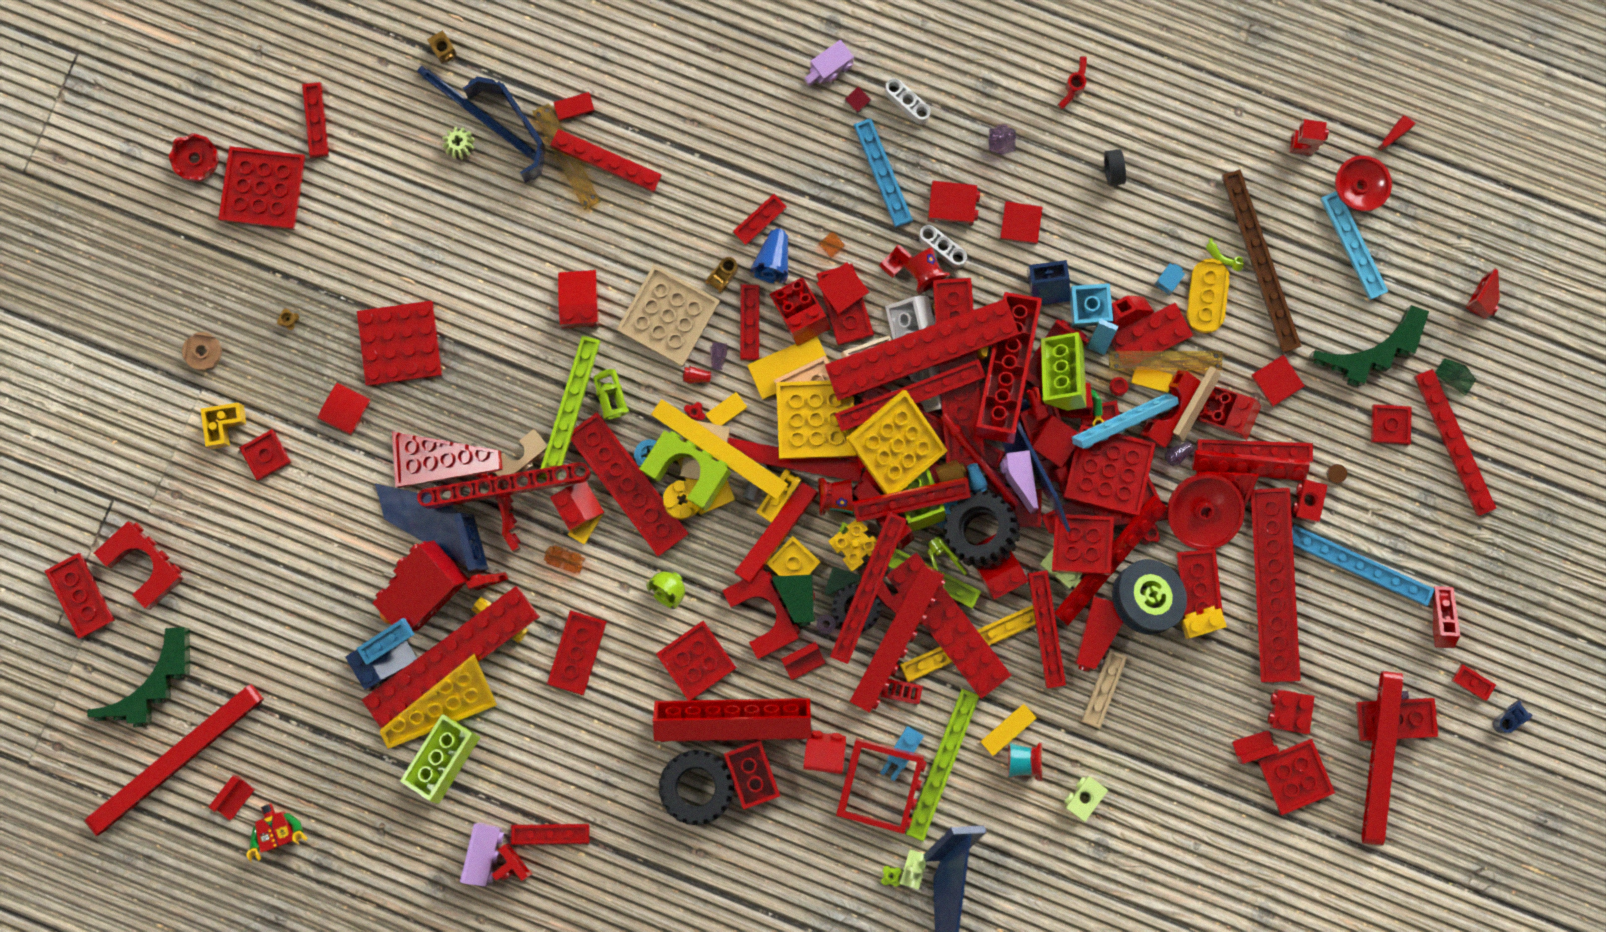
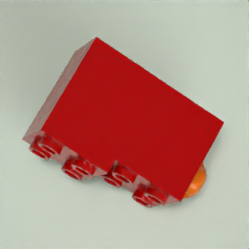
[372,540,469,633]

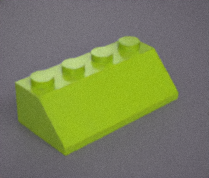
[1041,332,1086,411]
[400,714,481,804]

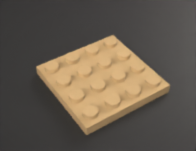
[616,265,720,367]

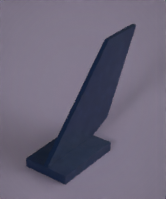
[1001,399,1071,532]
[375,483,489,572]
[923,826,987,932]

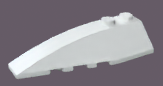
[885,296,942,412]

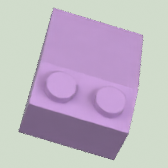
[1000,450,1038,514]

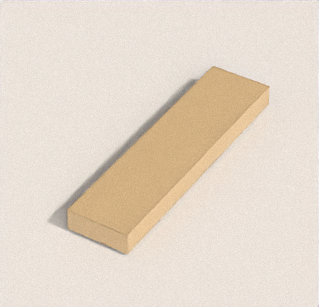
[1173,366,1221,441]
[1081,649,1127,729]

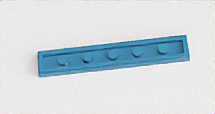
[853,118,913,228]

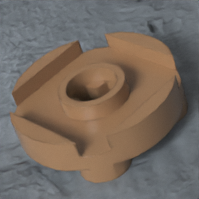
[182,332,222,371]

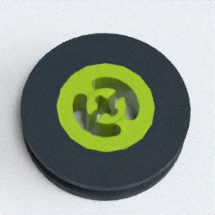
[1112,559,1187,635]

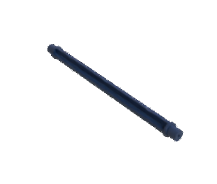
[417,66,536,161]

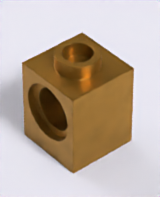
[427,30,457,63]

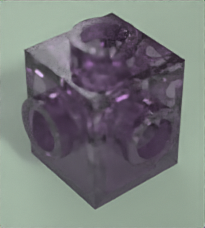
[988,124,1016,155]

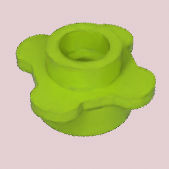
[881,866,902,887]

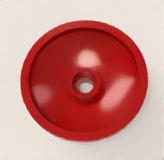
[1335,155,1392,212]

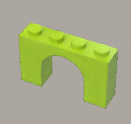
[639,430,731,512]

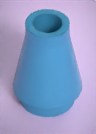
[967,463,988,493]

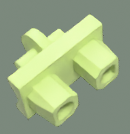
[899,849,927,890]

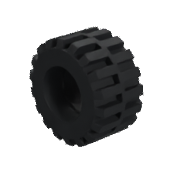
[832,583,881,633]

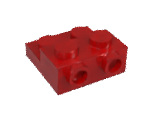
[1268,689,1315,734]

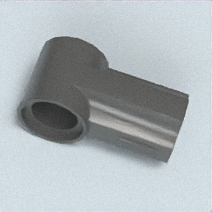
[743,463,768,503]

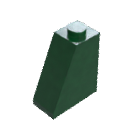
[773,574,815,626]

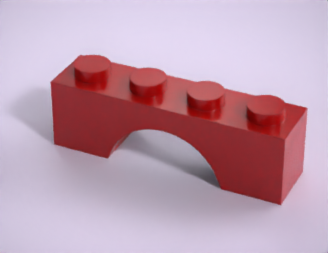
[1139,370,1201,448]

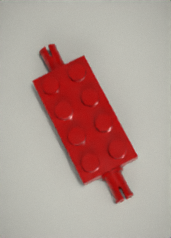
[1019,387,1073,497]

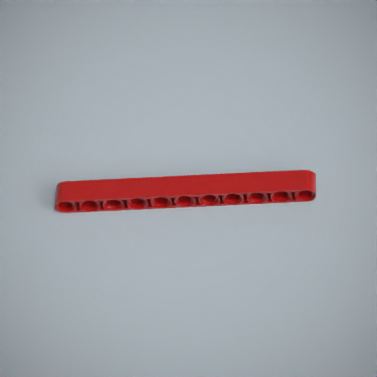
[84,684,264,837]

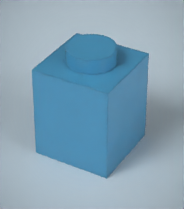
[1154,263,1185,296]

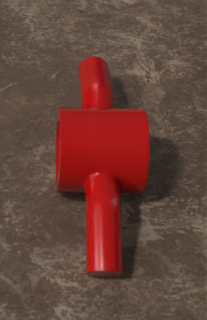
[1058,56,1087,110]

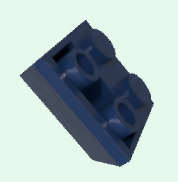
[1027,260,1070,306]

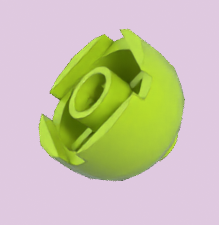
[646,571,685,609]

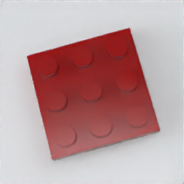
[1052,514,1114,575]
[656,620,736,700]
[1257,738,1335,815]

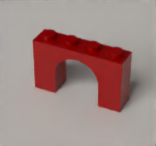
[94,521,184,610]
[722,569,800,660]

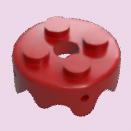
[169,133,219,182]

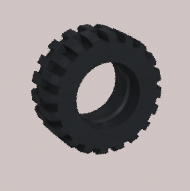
[943,491,1020,569]
[658,750,734,825]

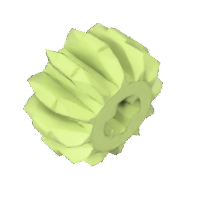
[442,127,475,159]

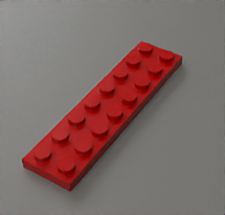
[571,412,689,557]
[886,552,1012,699]

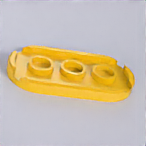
[1186,258,1230,334]

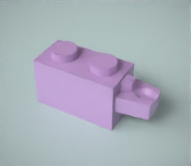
[804,39,854,86]

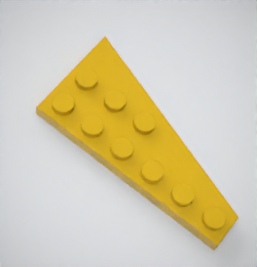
[380,654,497,749]

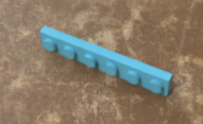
[1320,191,1388,301]
[1072,393,1179,448]

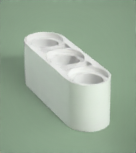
[885,78,930,125]
[919,225,967,269]

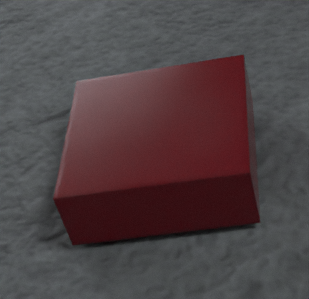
[845,86,871,114]

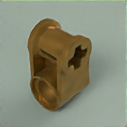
[705,257,738,294]

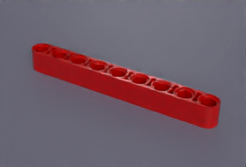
[417,462,591,509]
[1361,671,1403,846]

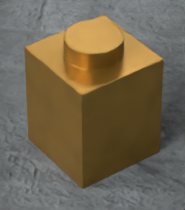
[935,459,967,482]

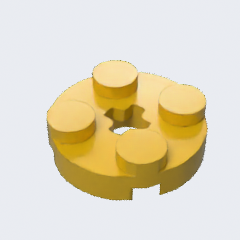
[663,480,700,520]

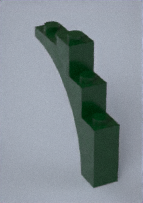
[1308,305,1429,388]
[87,627,190,727]

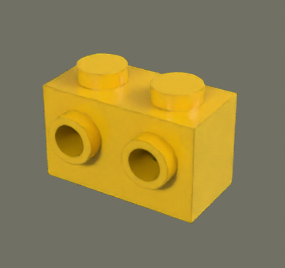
[1180,606,1227,639]

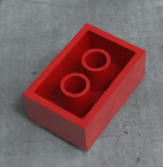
[724,740,780,810]

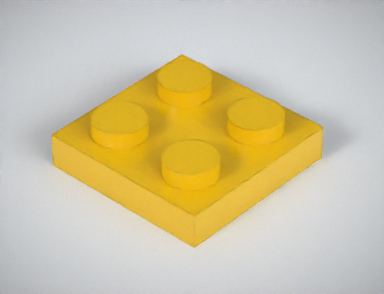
[766,536,821,576]

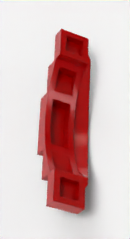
[475,473,521,553]

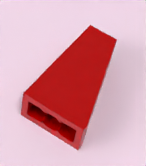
[852,480,914,551]
[1074,597,1123,672]

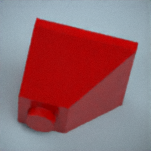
[1465,268,1500,319]

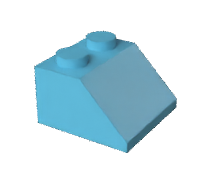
[1070,283,1113,328]

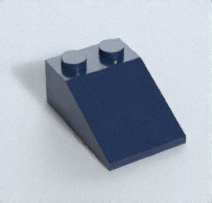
[345,640,417,691]

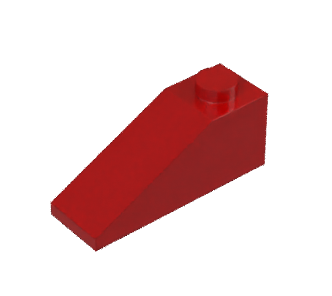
[1433,586,1460,648]

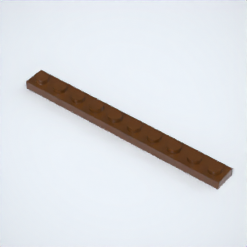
[1221,169,1302,353]

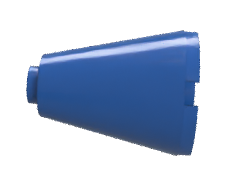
[750,229,788,284]

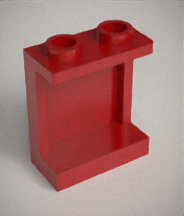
[927,180,980,226]

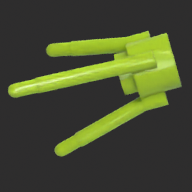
[927,536,967,575]

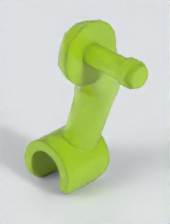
[1206,238,1244,272]

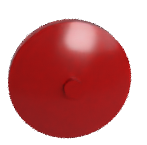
[1167,473,1245,550]

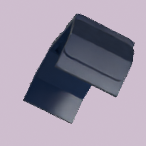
[463,76,546,183]

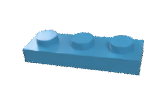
[356,618,415,665]

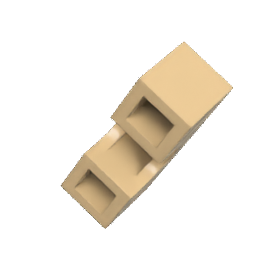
[495,429,548,485]

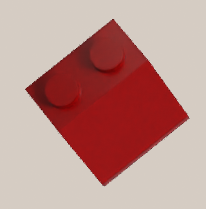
[550,482,605,533]
[803,730,846,774]

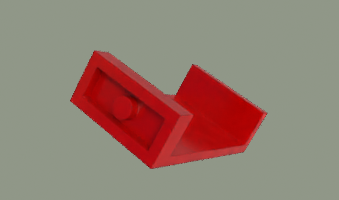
[1026,319,1089,395]

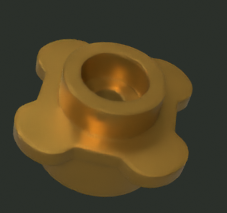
[277,308,300,330]

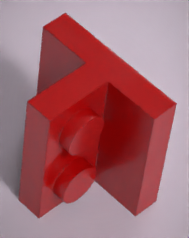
[491,843,532,881]

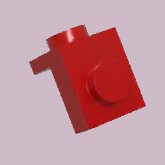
[879,244,912,279]

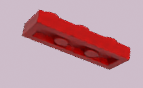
[733,194,787,246]

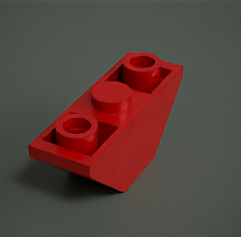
[1096,295,1154,331]

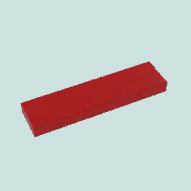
[302,82,329,158]
[740,285,760,361]
[511,824,590,845]

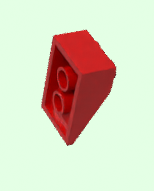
[558,270,600,329]
[975,534,1029,601]

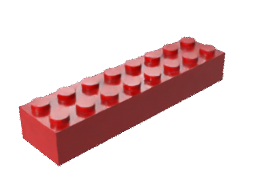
[975,292,1042,444]
[653,698,811,742]

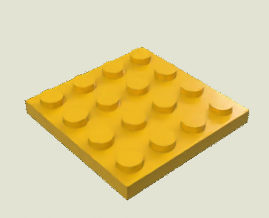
[776,380,856,459]
[846,390,947,495]

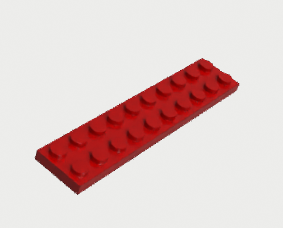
[933,278,985,470]
[825,298,1020,401]
[1251,487,1301,683]
[361,586,540,728]

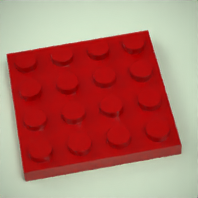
[218,146,306,230]
[357,300,443,386]
[1063,424,1156,516]

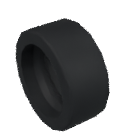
[1104,149,1126,186]

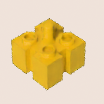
[828,519,877,573]

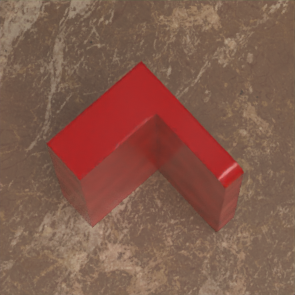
[781,641,825,680]
[1232,730,1279,764]
[208,775,255,820]

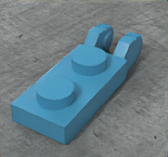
[880,726,924,781]

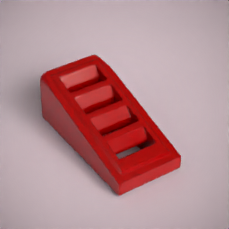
[1378,115,1416,151]
[881,679,923,705]

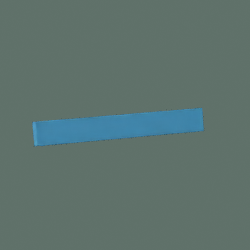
[1292,525,1435,607]

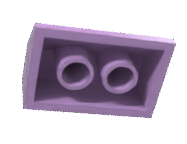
[460,822,504,887]

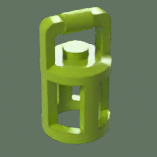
[593,369,630,420]

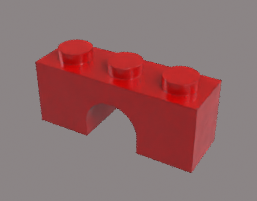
[1289,119,1329,156]

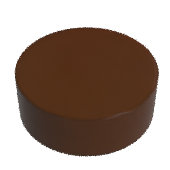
[1327,464,1347,484]

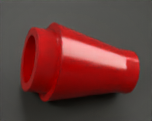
[683,366,711,384]

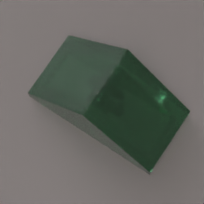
[1435,358,1476,395]
[824,566,861,596]

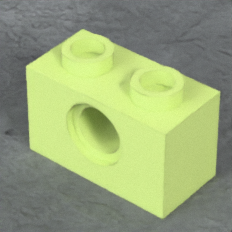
[1064,776,1108,822]

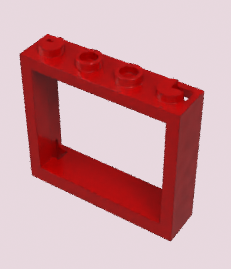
[836,737,927,834]

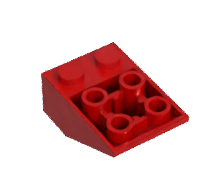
[769,277,831,346]
[1196,386,1261,441]

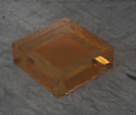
[818,231,845,258]

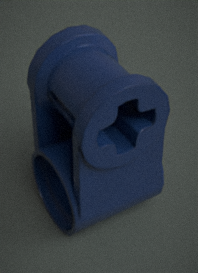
[1493,700,1533,734]

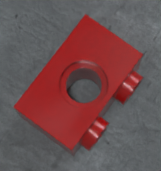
[1291,479,1328,524]

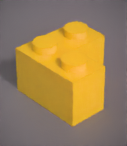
[200,402,247,449]

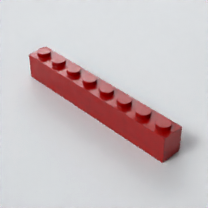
[849,564,946,713]

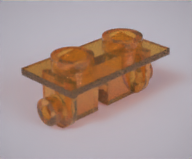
[544,546,586,574]

